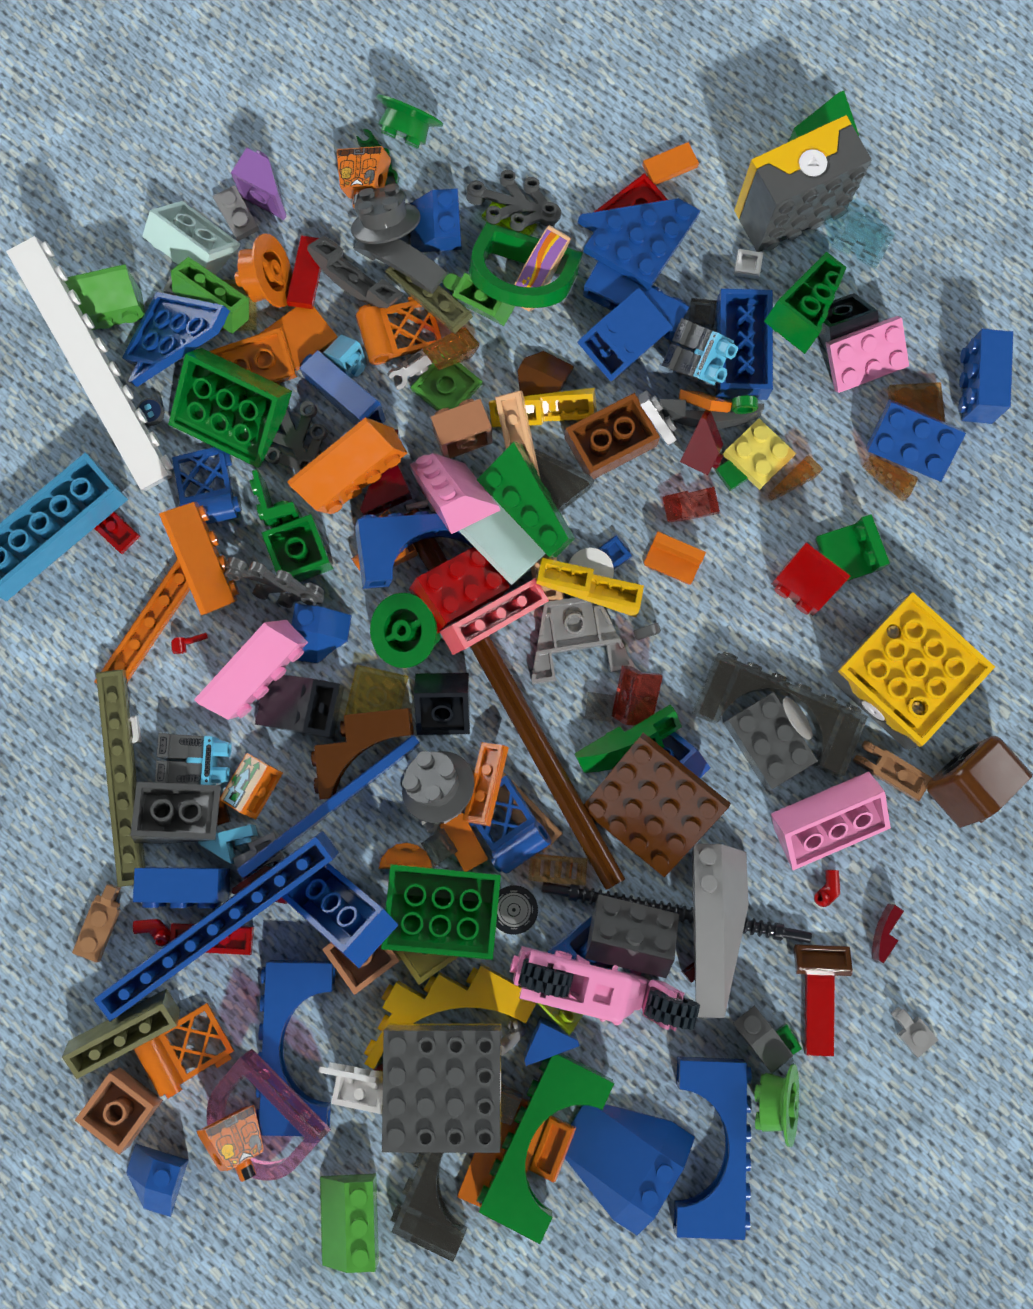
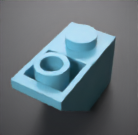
[323,334,367,379]

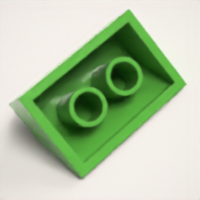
[65,264,145,330]
[320,1173,379,1273]

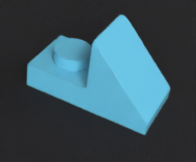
[198,825,258,864]

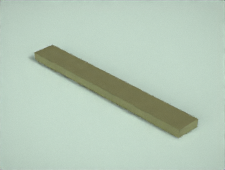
[96,669,146,887]

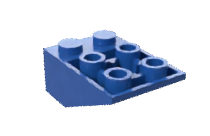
[577,287,673,382]

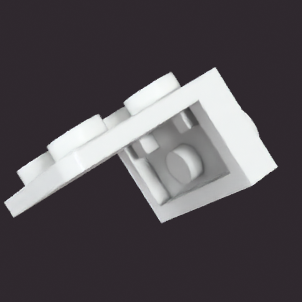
[318,1062,383,1114]

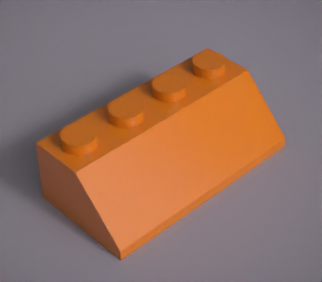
[287,417,407,514]
[159,502,240,616]

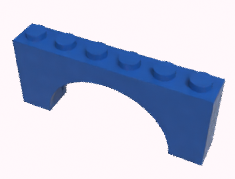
[355,511,474,589]
[256,960,336,1137]
[674,1056,752,1240]

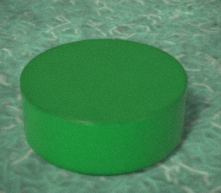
[731,395,758,414]

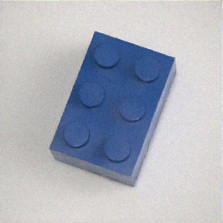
[958,329,1014,424]
[866,399,966,482]
[133,867,230,908]

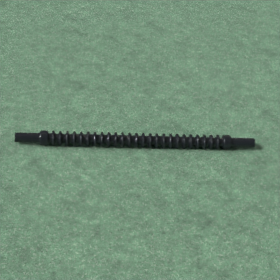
[541,882,812,943]

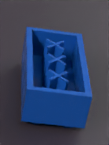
[716,289,773,400]

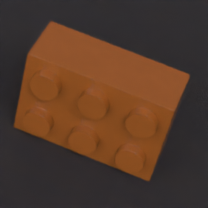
[564,393,660,482]

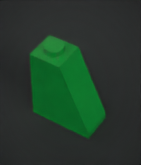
[788,91,859,142]

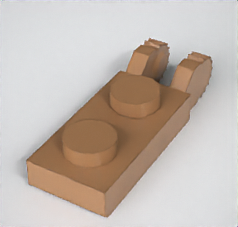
[853,741,932,801]

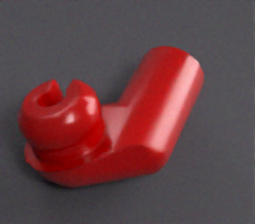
[814,870,840,907]
[133,919,170,947]

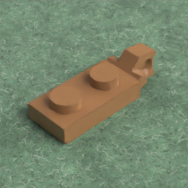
[72,884,121,963]

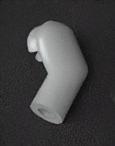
[501,1019,526,1056]

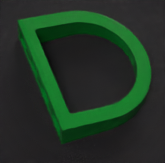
[469,222,583,308]

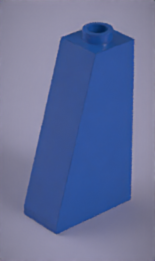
[299,350,386,425]

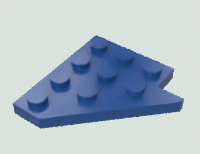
[578,198,701,290]
[122,292,230,387]

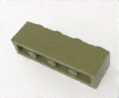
[62,989,181,1079]

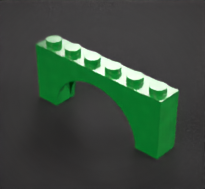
[476,1053,615,1244]

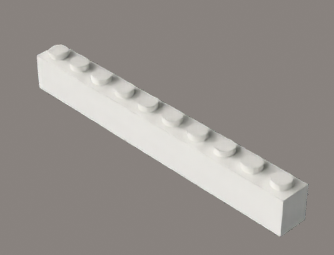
[6,236,174,491]

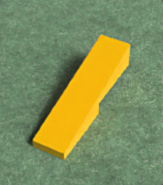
[489,388,597,427]
[536,558,644,617]

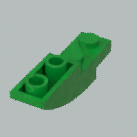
[574,705,682,773]

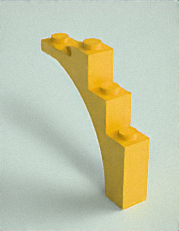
[364,963,537,1069]

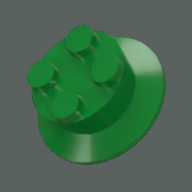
[376,94,443,149]
[370,593,441,668]

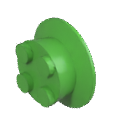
[755,1064,799,1147]

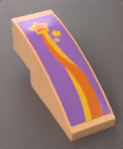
[514,225,571,312]

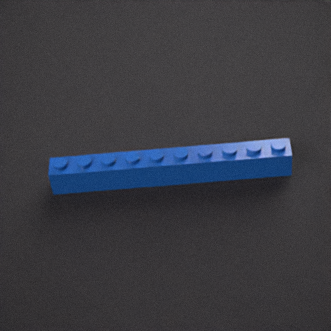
[93,831,339,1022]

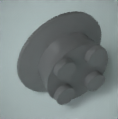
[351,183,420,244]
[402,751,475,823]

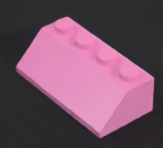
[410,453,500,534]
[194,620,308,720]
[771,772,891,870]

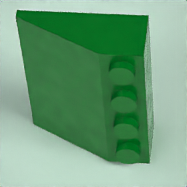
[168,348,292,468]
[381,864,501,960]

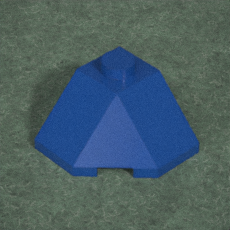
[292,603,352,663]
[126,1144,189,1217]

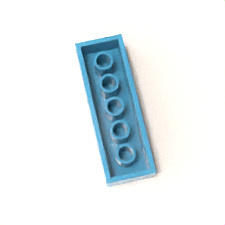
[0,452,128,602]

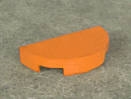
[378,843,432,869]

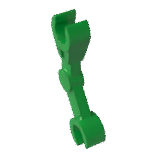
[356,129,399,186]

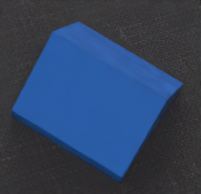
[524,1016,580,1066]

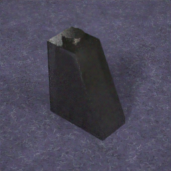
[534,449,595,513]

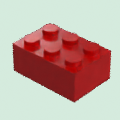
[408,547,510,634]

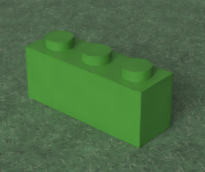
[171,257,249,334]

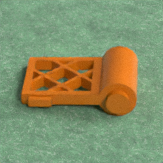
[355,297,443,365]
[134,1003,234,1099]

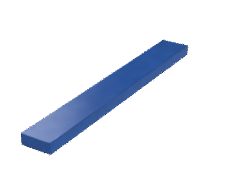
[237,736,420,879]

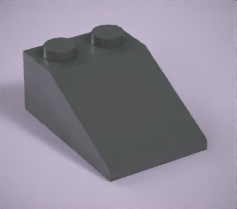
[130,782,221,844]

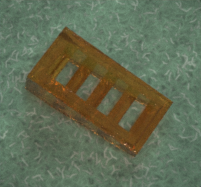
[423,327,479,370]
[768,456,823,501]
[862,456,918,502]
[528,854,588,886]

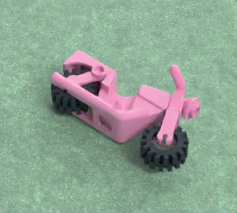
[510,946,700,1031]

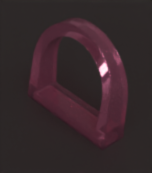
[207,1049,331,1181]

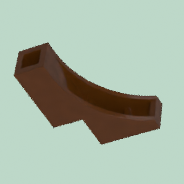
[311,708,414,800]

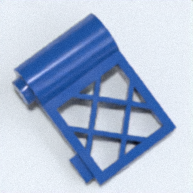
[172,447,242,525]
[463,775,552,874]

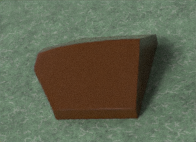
[517,351,574,396]

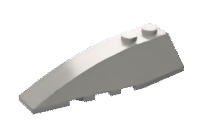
[692,844,749,1018]

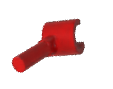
[171,633,208,654]

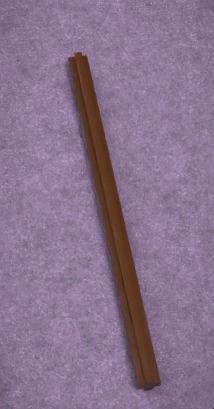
[403,508,625,890]

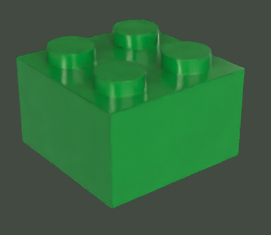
[261,514,334,582]

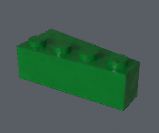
[764,252,847,354]
[477,442,575,557]

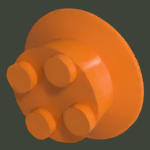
[235,233,292,308]

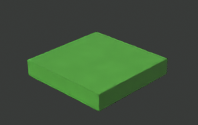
[410,350,483,411]

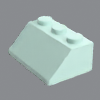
[142,201,240,275]

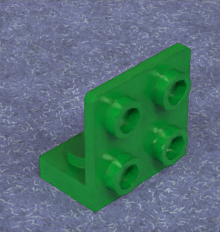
[250,470,302,529]
[815,514,890,582]

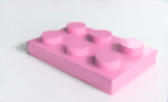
[826,316,909,393]

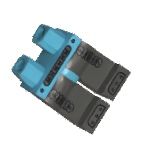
[662,318,739,386]
[155,733,232,785]

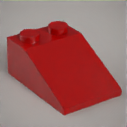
[771,543,850,616]

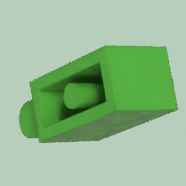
[443,273,515,326]

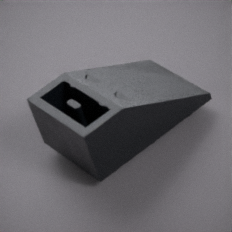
[255,675,344,739]

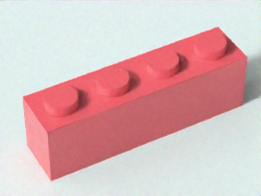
[440,578,549,655]

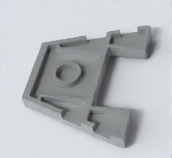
[531,597,635,685]

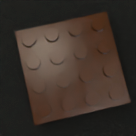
[584,732,731,878]

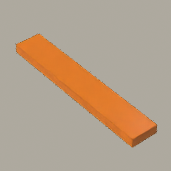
[94,559,190,684]

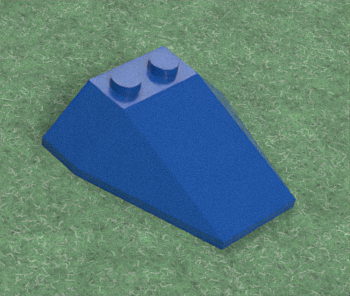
[565,1104,695,1236]

